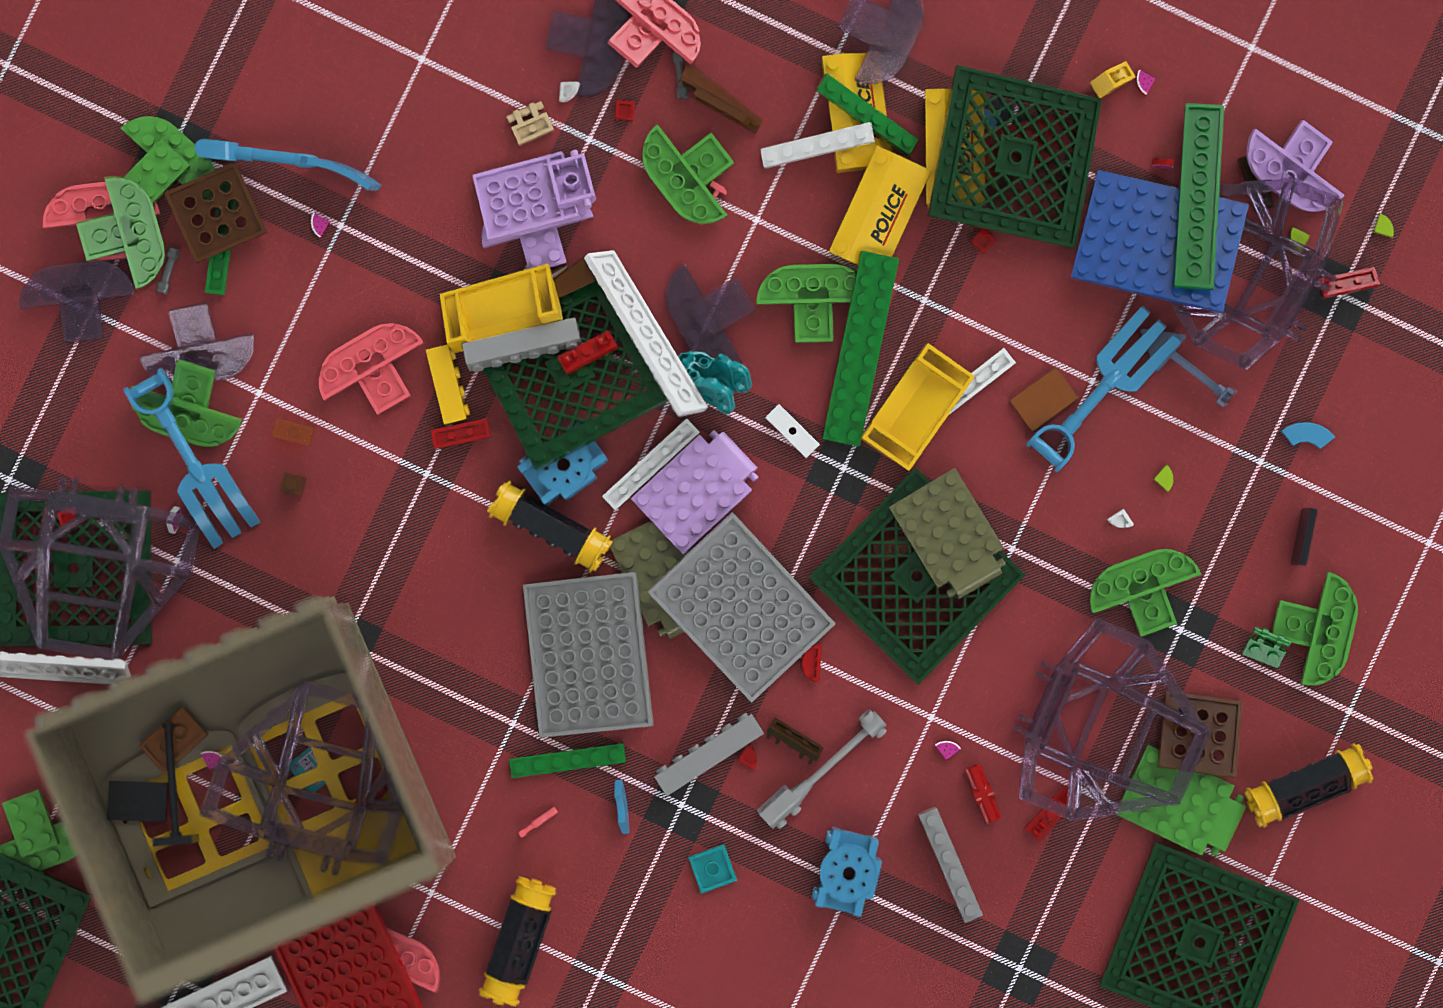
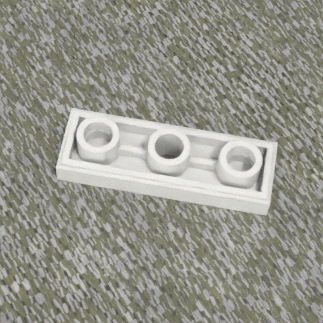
[765,404,820,458]

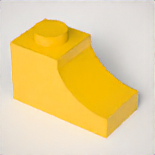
[1090,61,1136,98]

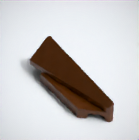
[678,64,762,134]
[551,257,596,298]

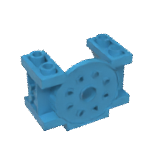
[518,422,609,505]
[812,826,882,917]

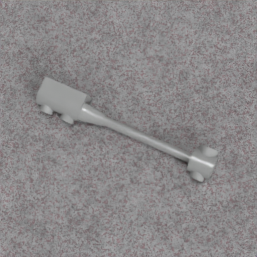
[757,710,887,829]

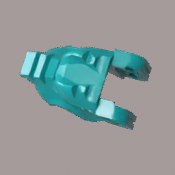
[678,351,752,414]

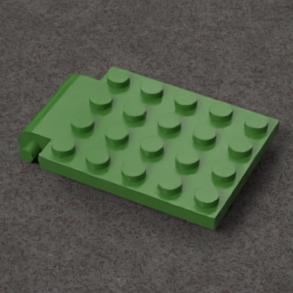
[1115,745,1247,856]

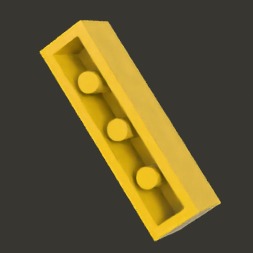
[426,344,470,425]

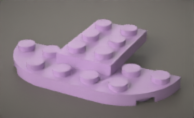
[1246,120,1344,212]
[482,206,594,269]

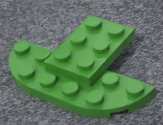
[121,116,215,204]
[642,124,734,224]
[76,176,165,289]
[756,264,856,343]
[130,359,243,447]
[1090,549,1202,637]
[1271,572,1358,685]
[0,789,77,871]

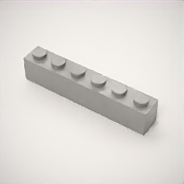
[462,317,582,372]
[654,713,764,796]
[918,806,983,923]

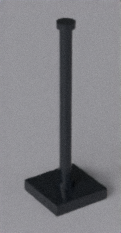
[153,723,199,847]

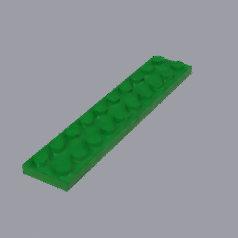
[1174,103,1224,290]
[822,251,899,447]

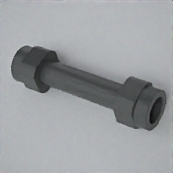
[672,52,689,99]
[156,247,180,294]

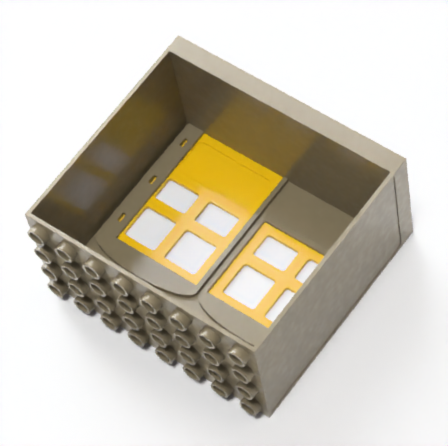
[25,596,457,1004]

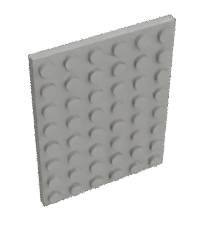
[647,512,836,703]
[523,572,654,738]

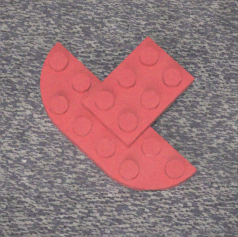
[608,0,701,68]
[43,182,161,263]
[319,323,424,415]
[387,928,440,992]

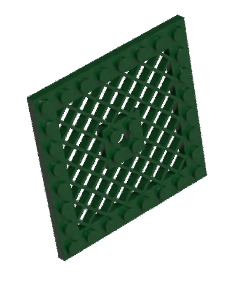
[928,65,1102,249]
[483,277,669,472]
[808,468,1025,685]
[0,490,152,646]
[1099,842,1300,1008]
[0,853,93,1008]

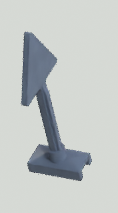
[1140,329,1238,407]

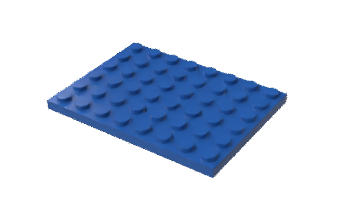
[1071,170,1249,314]

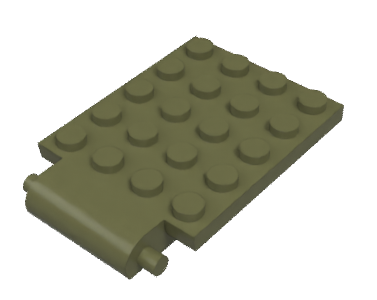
[889,468,1006,599]
[610,521,695,639]

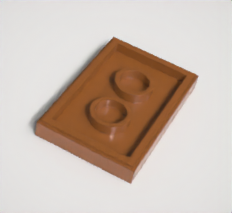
[1009,367,1078,432]
[139,706,208,774]

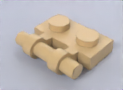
[506,101,554,146]

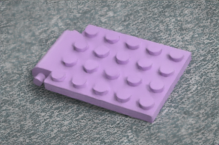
[472,150,596,243]
[631,430,759,555]

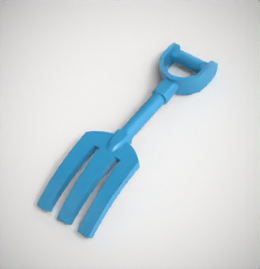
[195,139,382,191]
[1026,305,1182,473]
[124,368,260,549]

